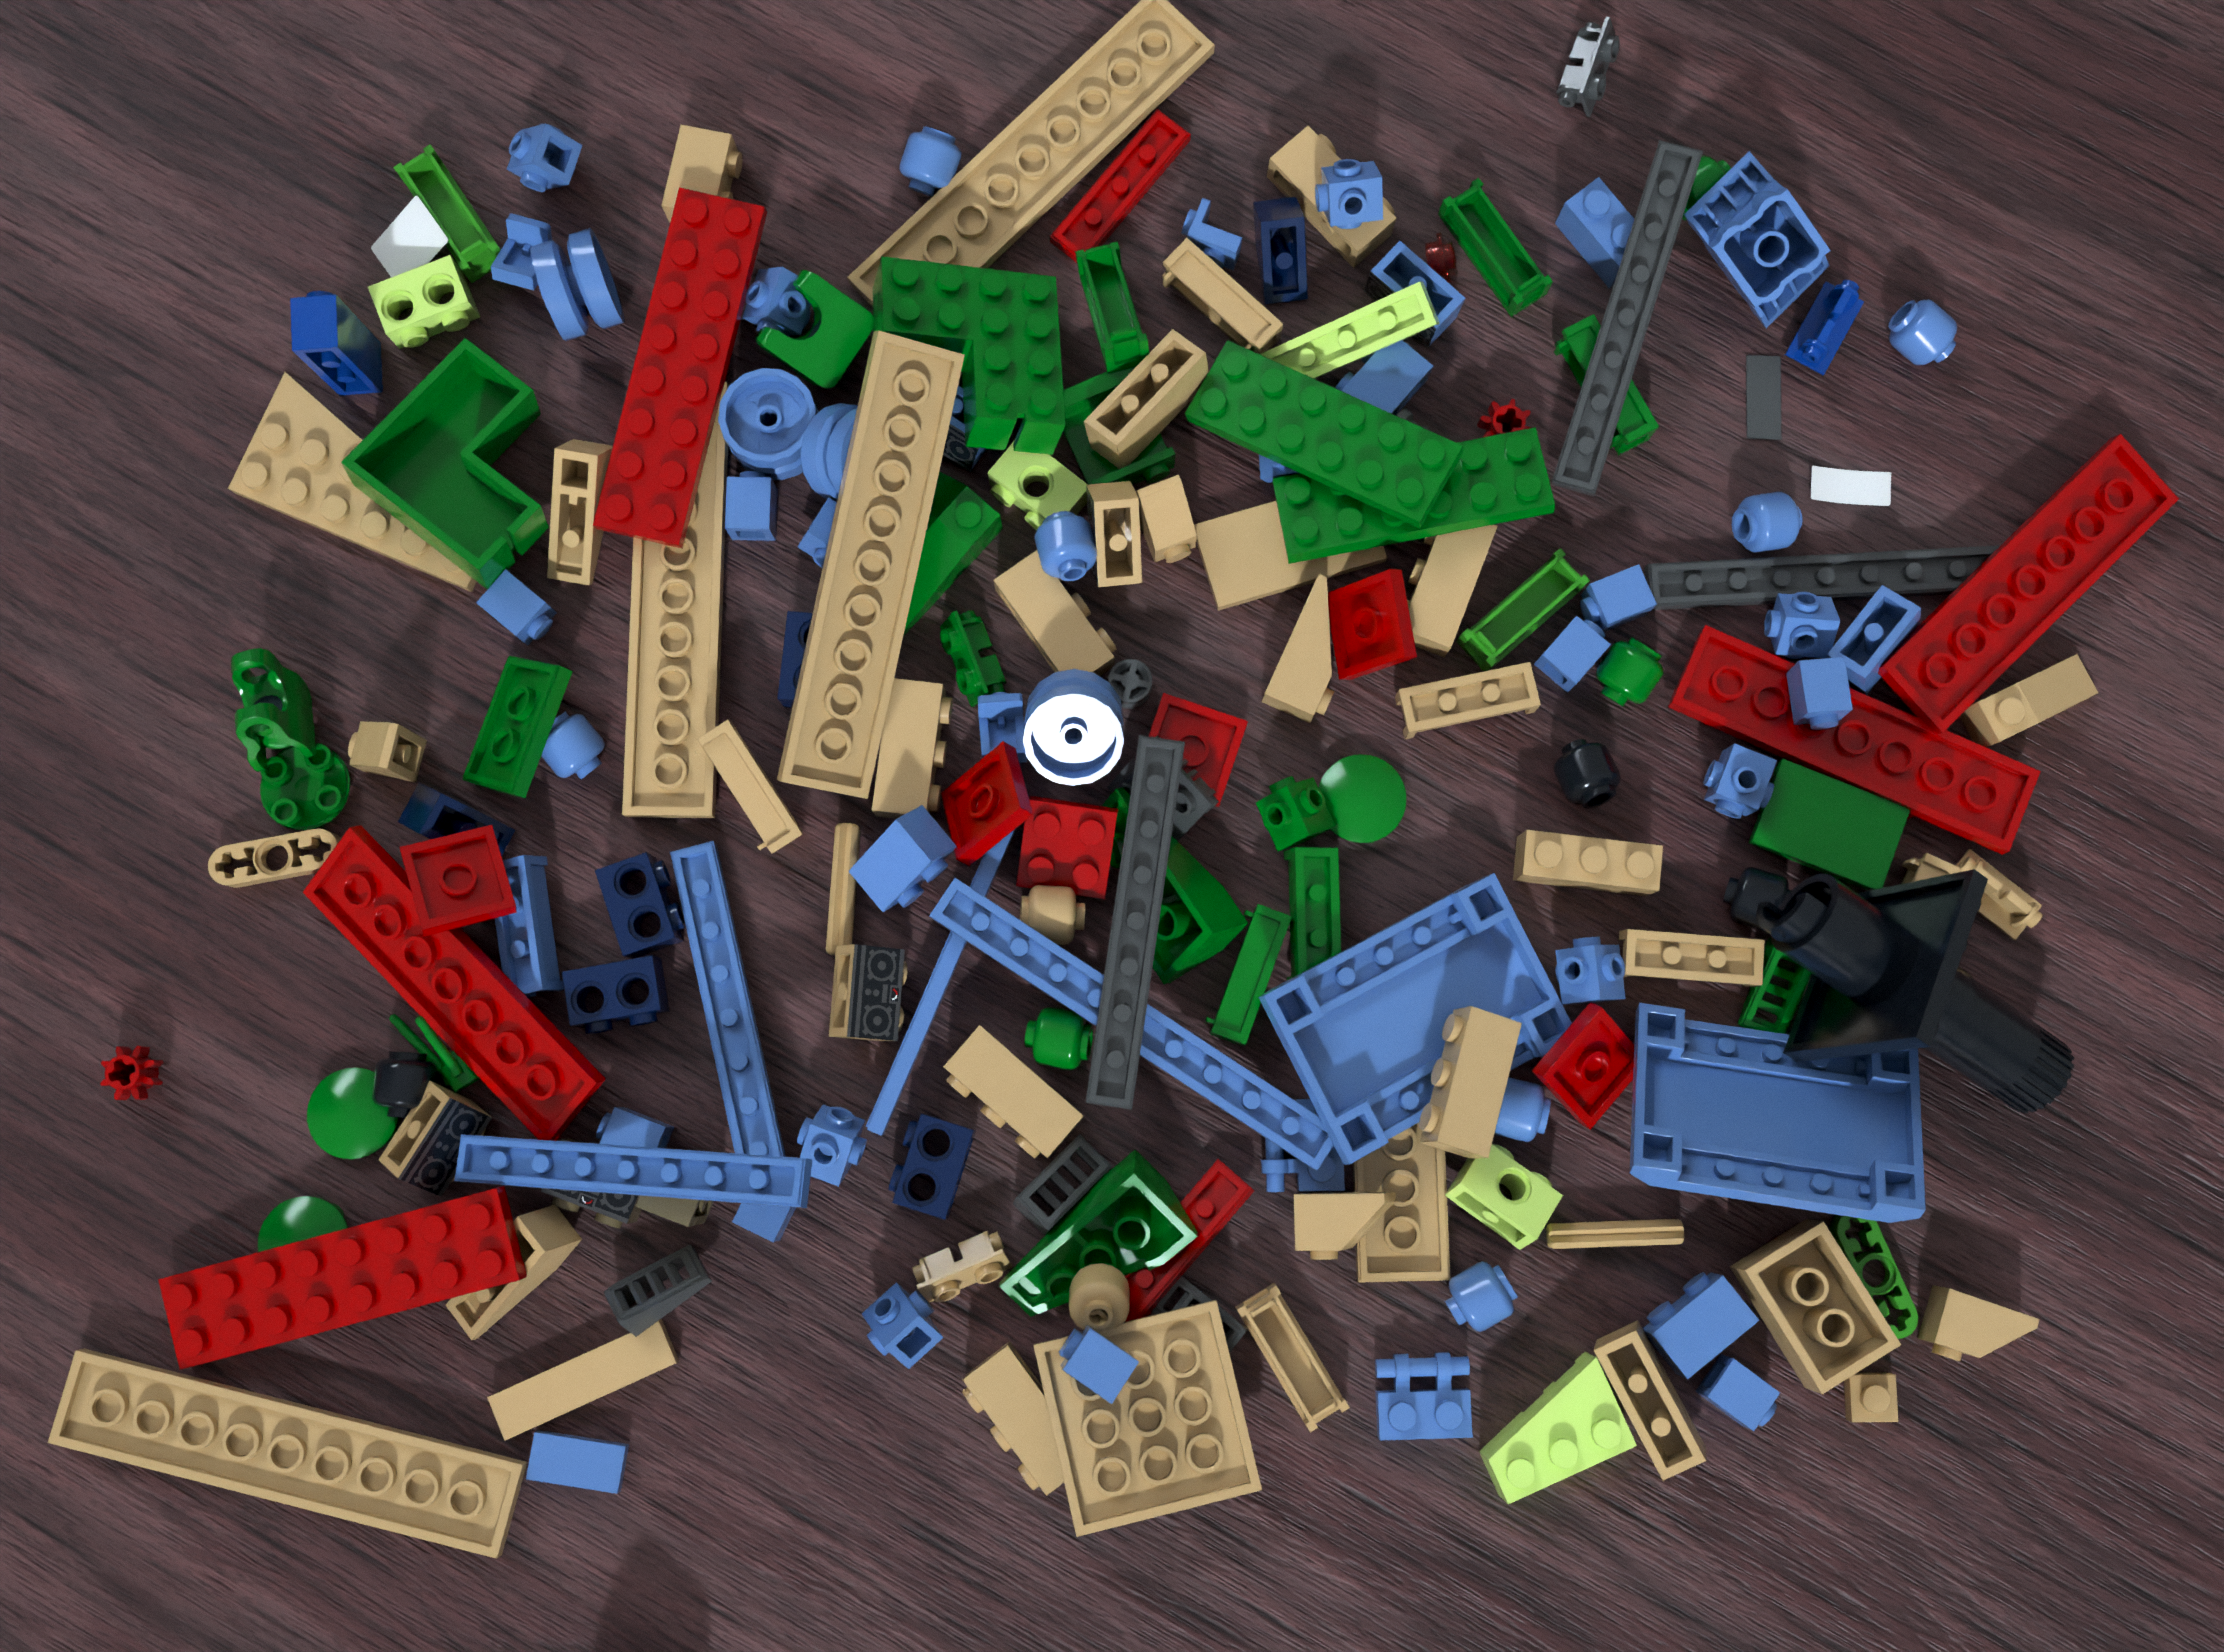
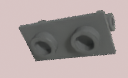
[1556,16,1620,117]

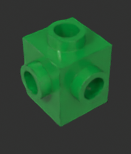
[1256,776,1336,852]

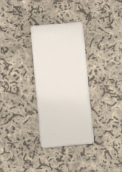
[1811,465,1891,506]

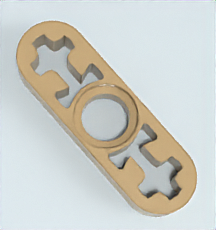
[208,829,341,888]

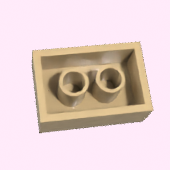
[1730,1219,1901,1394]

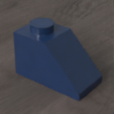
[1253,197,1308,304]
[398,782,515,856]

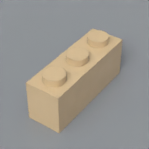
[1267,125,1397,268]
[1084,329,1209,469]
[1407,525,1498,658]
[993,550,1117,676]
[872,678,953,819]
[1513,830,1663,896]
[1419,1006,1522,1159]
[943,1025,1084,1159]
[1594,1320,1706,1480]
[962,1341,1064,1496]

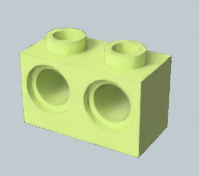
[368,255,480,349]

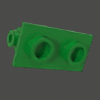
[940,610,1007,707]

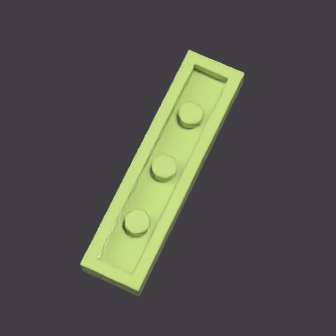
[1260,281,1439,379]

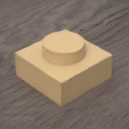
[1844,1372,1898,1422]

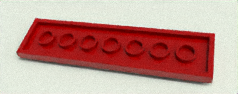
[593,187,767,549]
[1878,434,2179,734]
[1668,625,2041,855]
[303,825,606,1141]
[158,1186,527,1370]

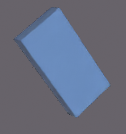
[526,1430,629,1494]

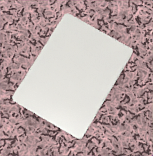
[371,196,448,277]

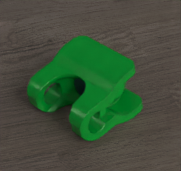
[755,270,874,389]
[231,648,316,772]

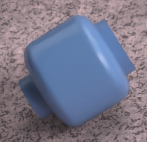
[899,126,961,196]
[1888,299,1957,365]
[1731,492,1803,553]
[1034,511,1097,581]
[541,711,605,779]
[1494,1077,1551,1142]
[1445,1261,1518,1332]

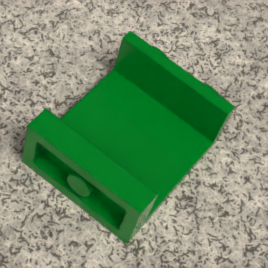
[1063,367,1176,485]

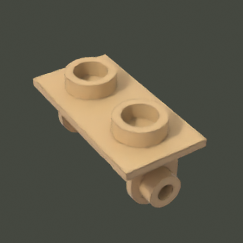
[1956,849,2043,940]
[912,1231,1012,1303]

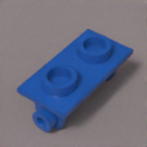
[1785,280,1864,375]

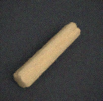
[826,823,860,956]
[1546,1219,1684,1249]

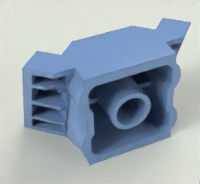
[1684,151,1831,328]

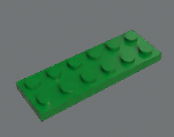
[1185,340,1463,529]
[1272,427,1555,564]

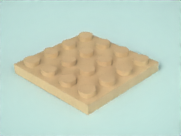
[1033,1300,1262,1537]

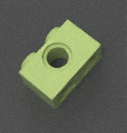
[987,440,1088,531]
[1445,1144,1563,1250]

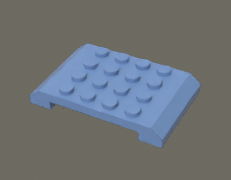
[1258,873,1572,1165]
[1629,1003,1926,1223]

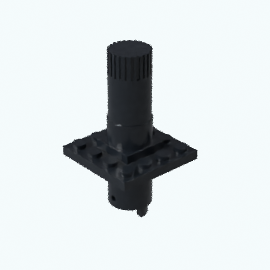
[1756,869,2074,1113]

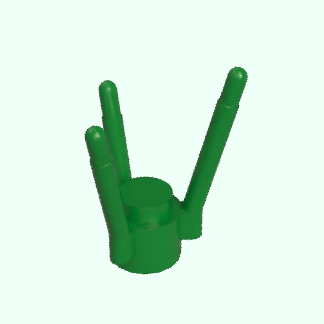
[389,1014,480,1093]

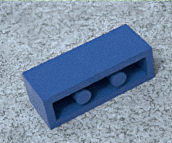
[290,291,383,396]

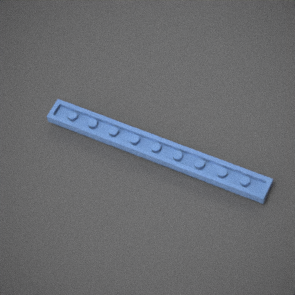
[929,878,1333,1171]

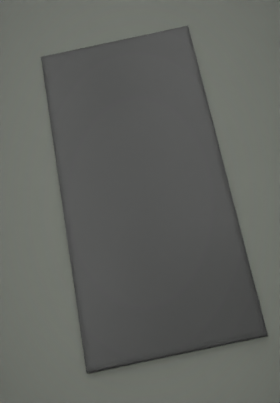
[1746,355,1782,440]

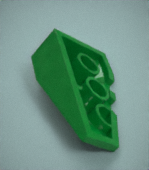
[903,471,1003,637]
[1102,787,1248,985]
[999,1149,1198,1317]

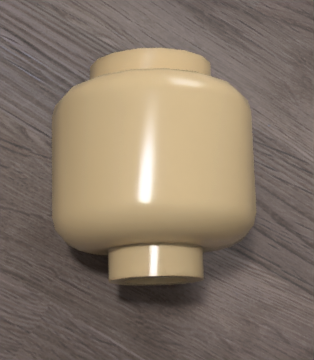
[1020,885,1085,945]
[1068,1263,1130,1330]

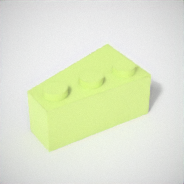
[1479,1352,1637,1504]

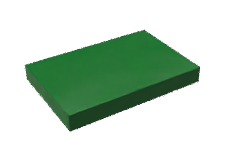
[462,656,573,798]
[1748,759,1910,891]

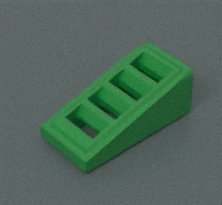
[1737,938,1812,1034]

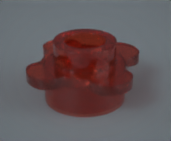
[1425,232,1457,282]

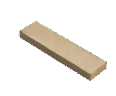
[487,1319,679,1441]

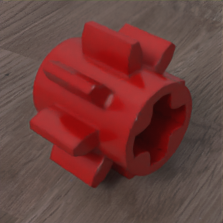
[1477,399,1531,438]
[100,1045,163,1100]

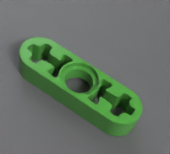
[1830,1215,1918,1339]

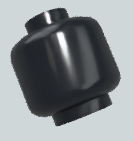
[1554,739,1621,809]
[1723,867,1792,931]
[372,1051,437,1118]

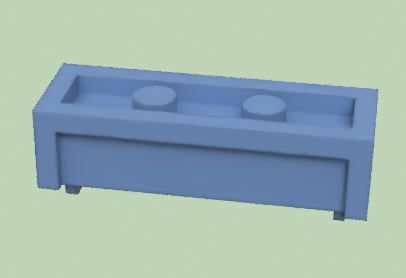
[495,855,564,998]

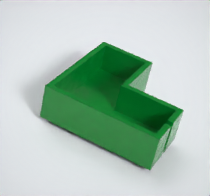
[873,256,1066,455]
[341,338,549,590]

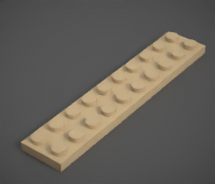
[847,0,1215,307]
[777,330,965,799]
[622,382,729,818]
[48,1348,527,1559]

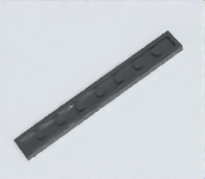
[1551,140,1703,496]
[1644,545,1999,610]
[1085,735,1185,1110]

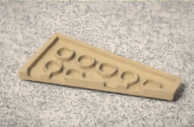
[228,372,477,592]

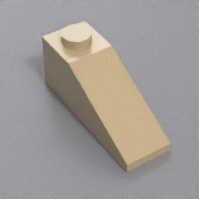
[547,439,613,586]
[1262,574,1334,723]
[1960,654,2098,747]
[446,1205,582,1340]

